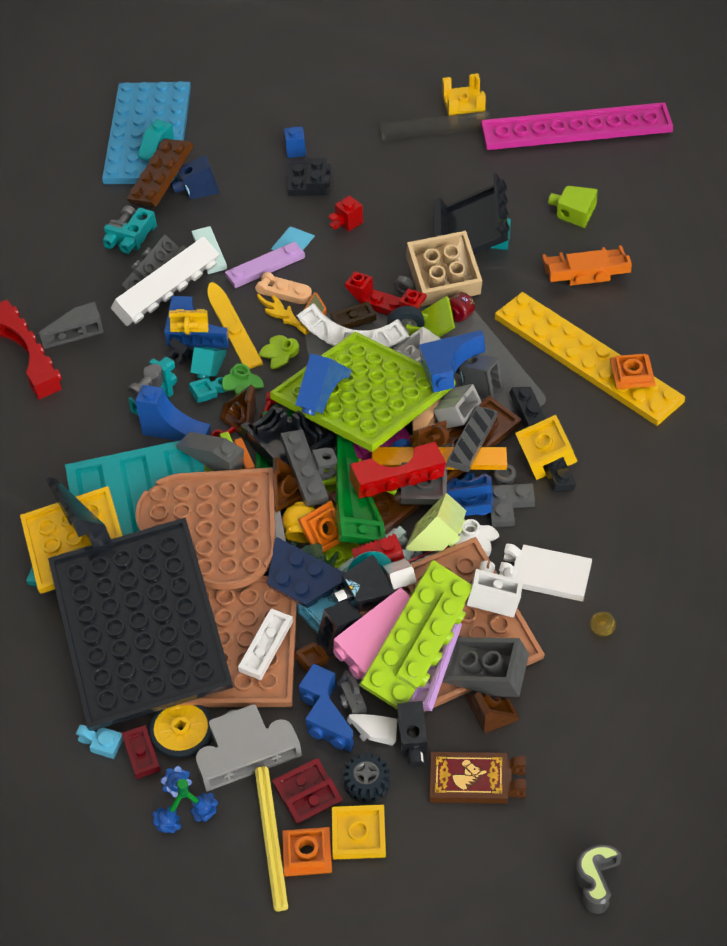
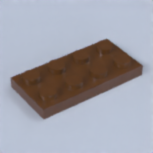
[126,139,194,207]

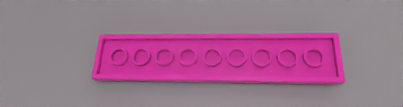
[481,102,673,150]

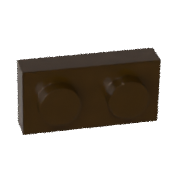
[330,301,377,329]

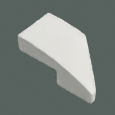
[347,714,397,746]

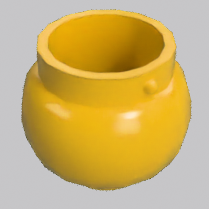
[282,502,315,543]

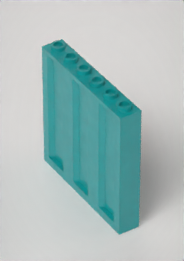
[65,440,205,536]

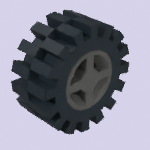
[343,752,390,803]

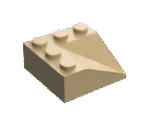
[406,231,483,306]

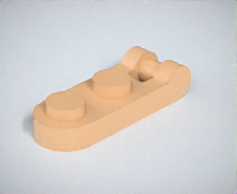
[255,272,312,304]

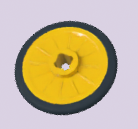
[149,705,213,758]

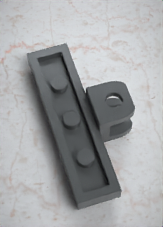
[280,430,337,507]

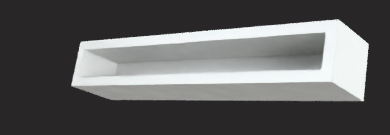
[111,236,220,326]

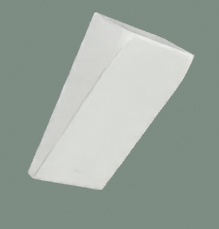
[383,559,417,589]

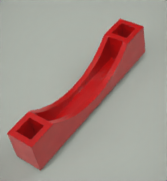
[0,300,62,400]

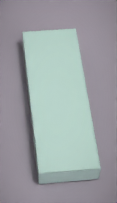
[192,226,227,274]

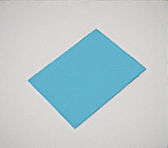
[271,226,315,251]

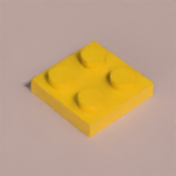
[332,805,386,860]

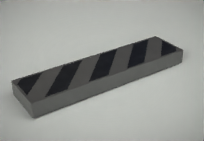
[447,406,498,472]

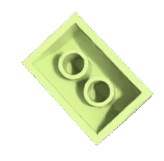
[406,493,466,551]

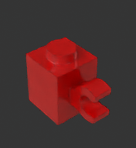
[328,195,363,232]

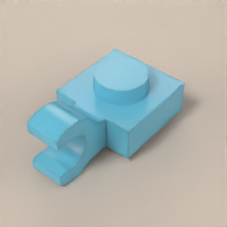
[76,725,123,759]

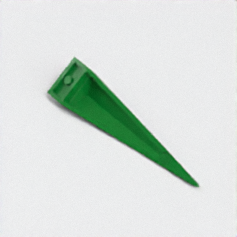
[335,434,386,544]

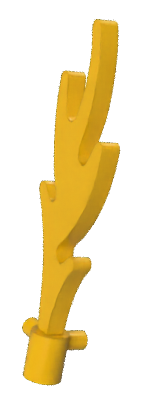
[257,294,310,335]

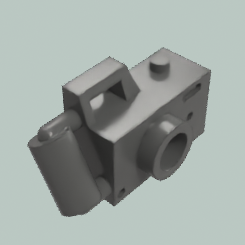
[337,670,367,714]

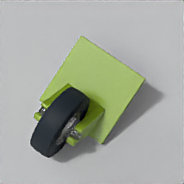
[387,296,455,337]

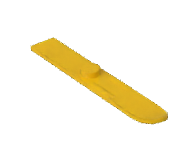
[208,282,263,369]

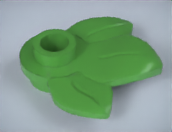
[222,364,264,395]

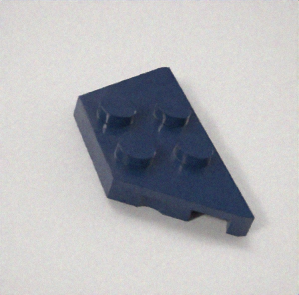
[267,537,344,608]

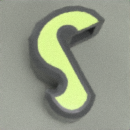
[575,844,622,914]

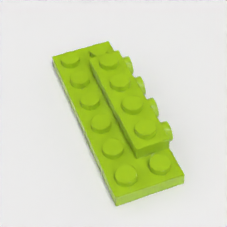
[359,560,472,709]

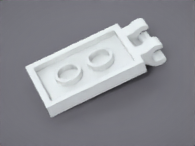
[499,544,592,602]

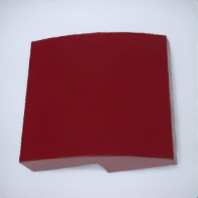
[272,758,343,825]

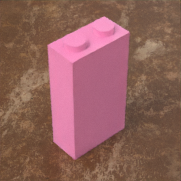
[333,588,410,680]

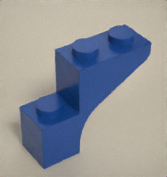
[299,664,354,752]

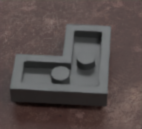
[490,483,535,527]

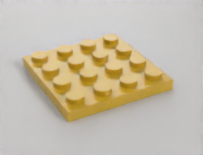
[20,486,123,594]

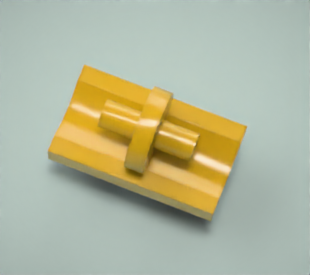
[169,309,209,335]

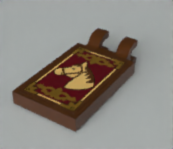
[430,752,526,804]

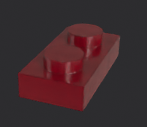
[121,725,161,780]

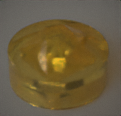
[590,612,616,637]

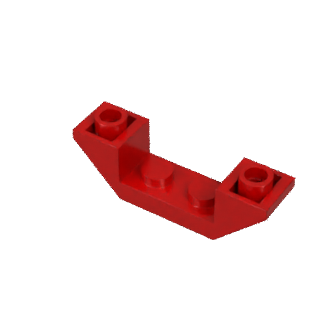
[345,271,427,315]

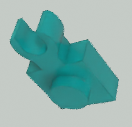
[188,377,227,403]

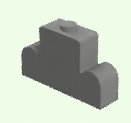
[196,705,302,792]

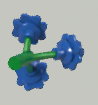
[152,765,219,833]

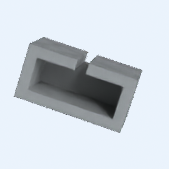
[433,384,482,428]

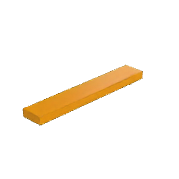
[372,447,507,470]

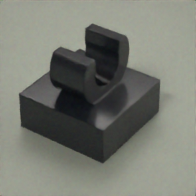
[169,337,193,365]

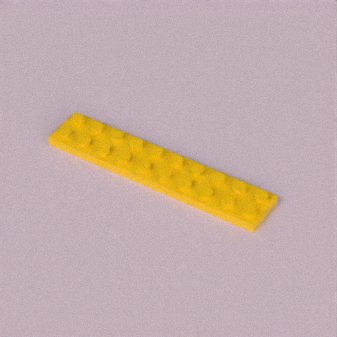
[495,292,685,426]

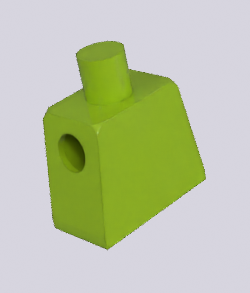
[548,186,598,228]

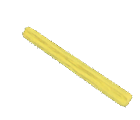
[255,766,288,912]

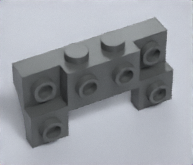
[117,234,186,305]

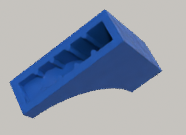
[164,296,229,348]
[419,330,485,393]
[295,353,352,416]
[135,385,211,441]

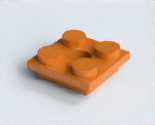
[610,354,656,390]
[298,501,342,557]
[282,827,332,876]

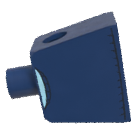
[172,155,220,199]

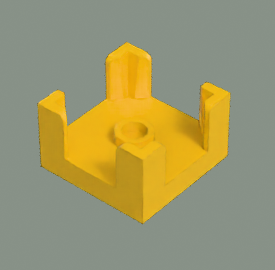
[442,73,486,119]
[515,415,577,480]

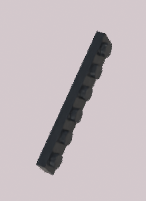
[509,387,576,491]

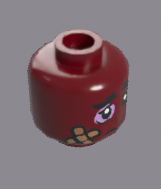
[449,292,475,323]

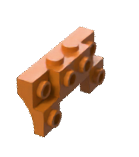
[542,245,632,286]

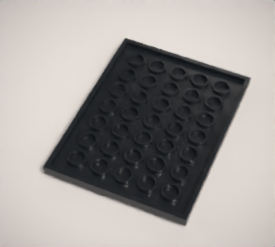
[48,517,234,731]

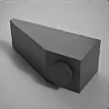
[39,302,104,349]
[176,432,244,471]

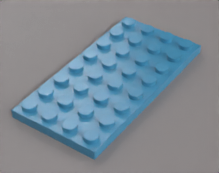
[102,81,191,184]

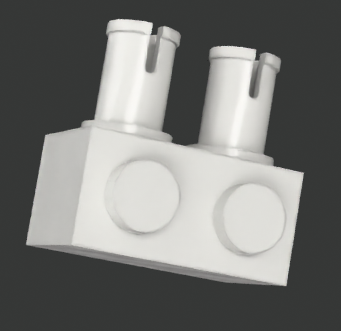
[467,561,523,618]

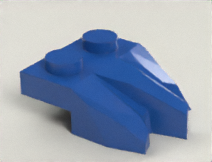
[447,472,494,516]

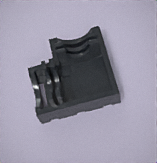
[241,404,335,468]

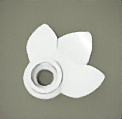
[455,519,499,557]

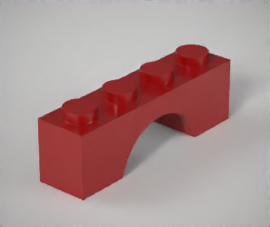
[349,442,446,499]

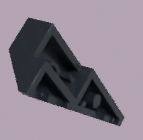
[46,477,111,549]

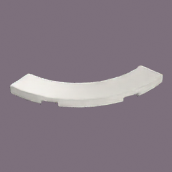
[296,304,410,347]

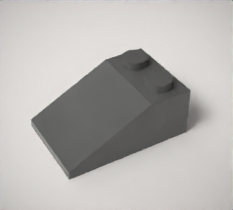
[442,637,529,697]

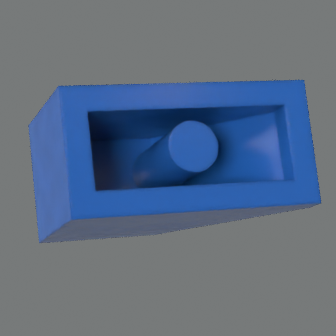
[283,126,306,158]

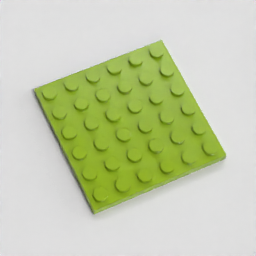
[270,331,455,452]

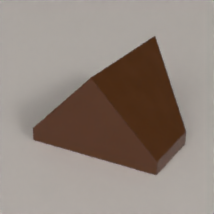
[219,384,257,434]
[273,457,302,512]
[464,692,520,734]

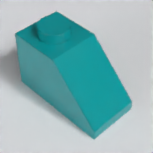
[138,119,175,162]
[190,347,227,379]

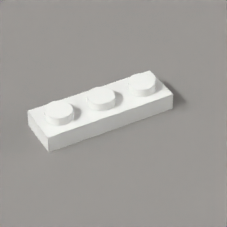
[238,608,293,680]

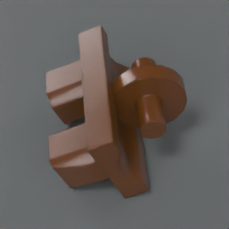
[409,420,451,448]

